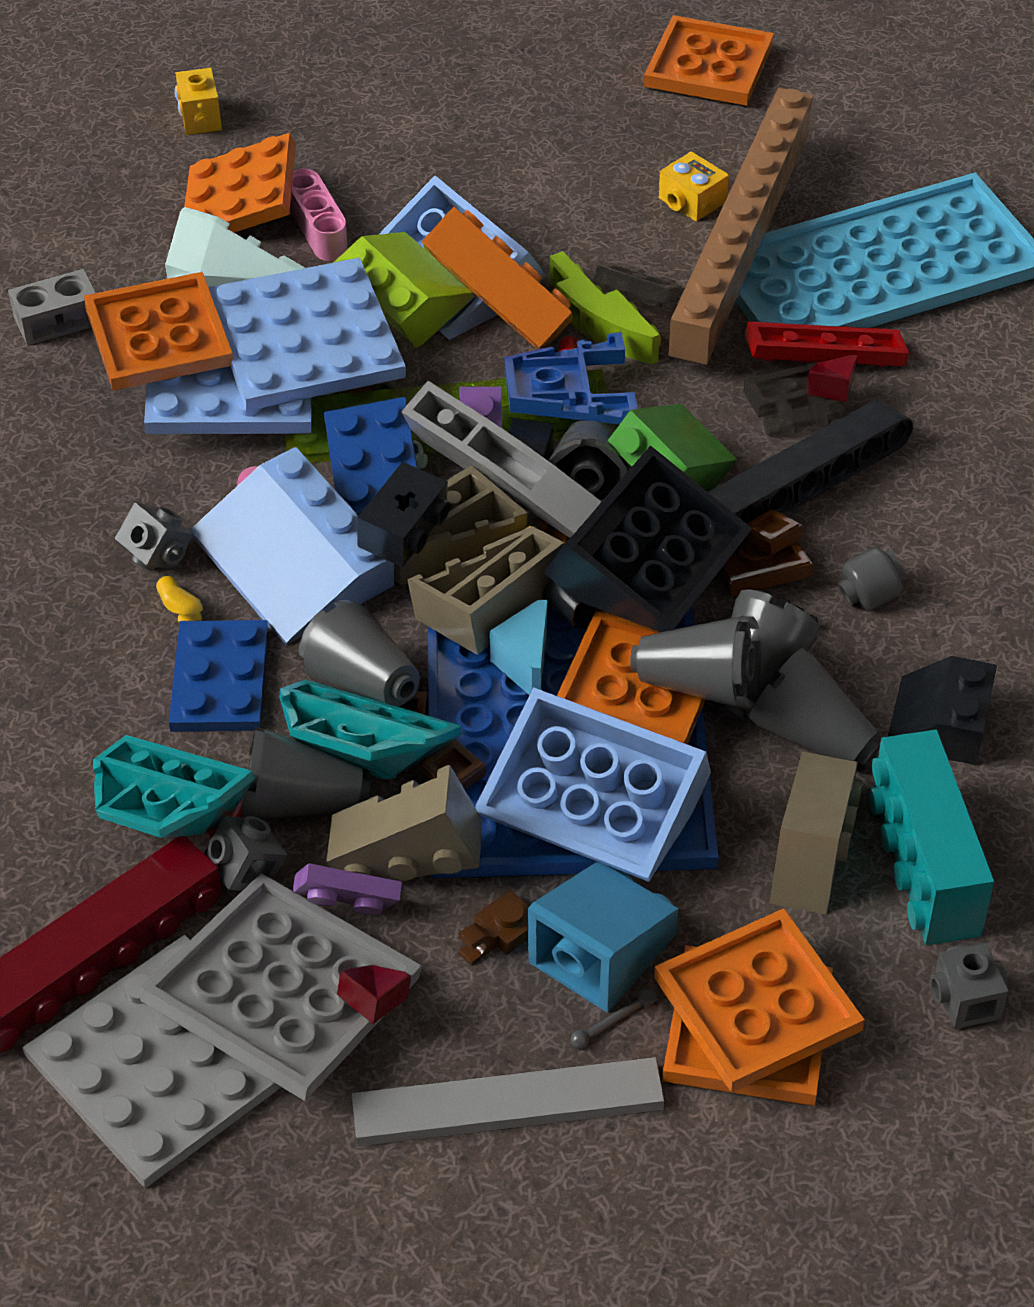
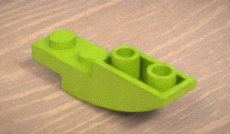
[550,251,661,365]

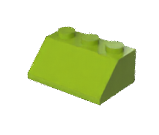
[333,232,475,348]

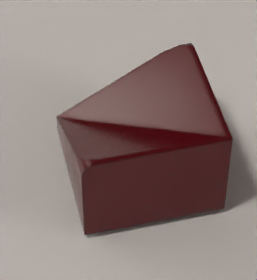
[806,355,858,402]
[337,965,411,1024]

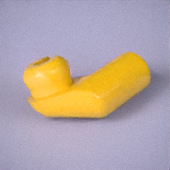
[156,576,203,622]

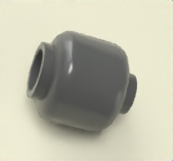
[838,547,907,611]

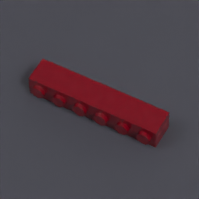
[0,836,222,1053]

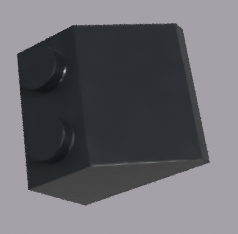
[888,656,997,765]

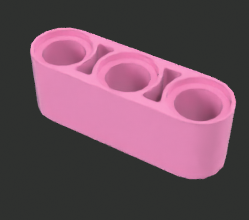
[290,168,348,261]

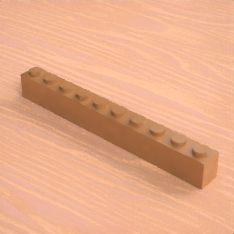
[669,88,814,365]

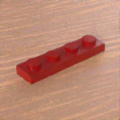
[744,321,909,367]

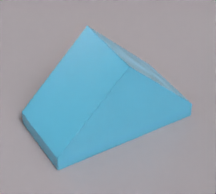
[490,600,547,695]

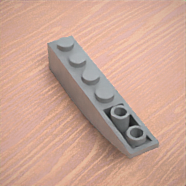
[401,381,601,538]

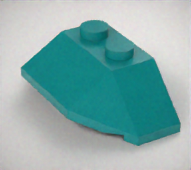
[279,679,462,779]
[93,735,255,838]

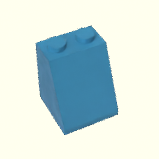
[528,862,678,1013]

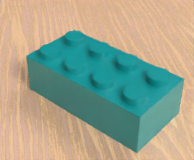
[868,730,994,946]

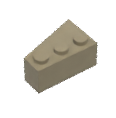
[394,465,528,585]
[407,526,564,655]
[770,751,863,915]
[327,765,483,881]

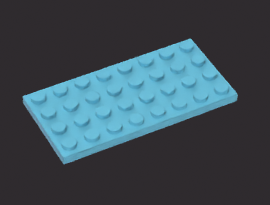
[735,172,1034,328]

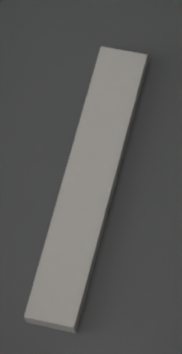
[352,1057,664,1146]

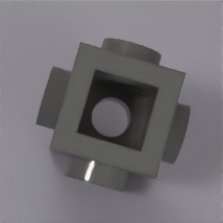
[115,502,194,571]
[204,816,287,891]
[930,942,1008,1029]

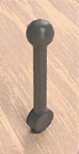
[570,988,657,1050]

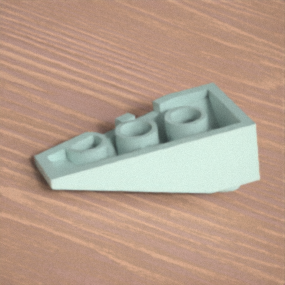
[165,207,305,287]

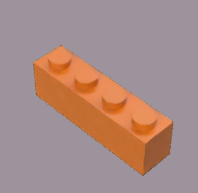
[422,206,573,350]

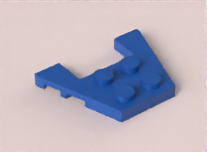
[504,332,638,424]

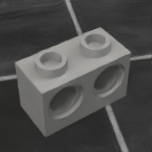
[8,269,95,346]

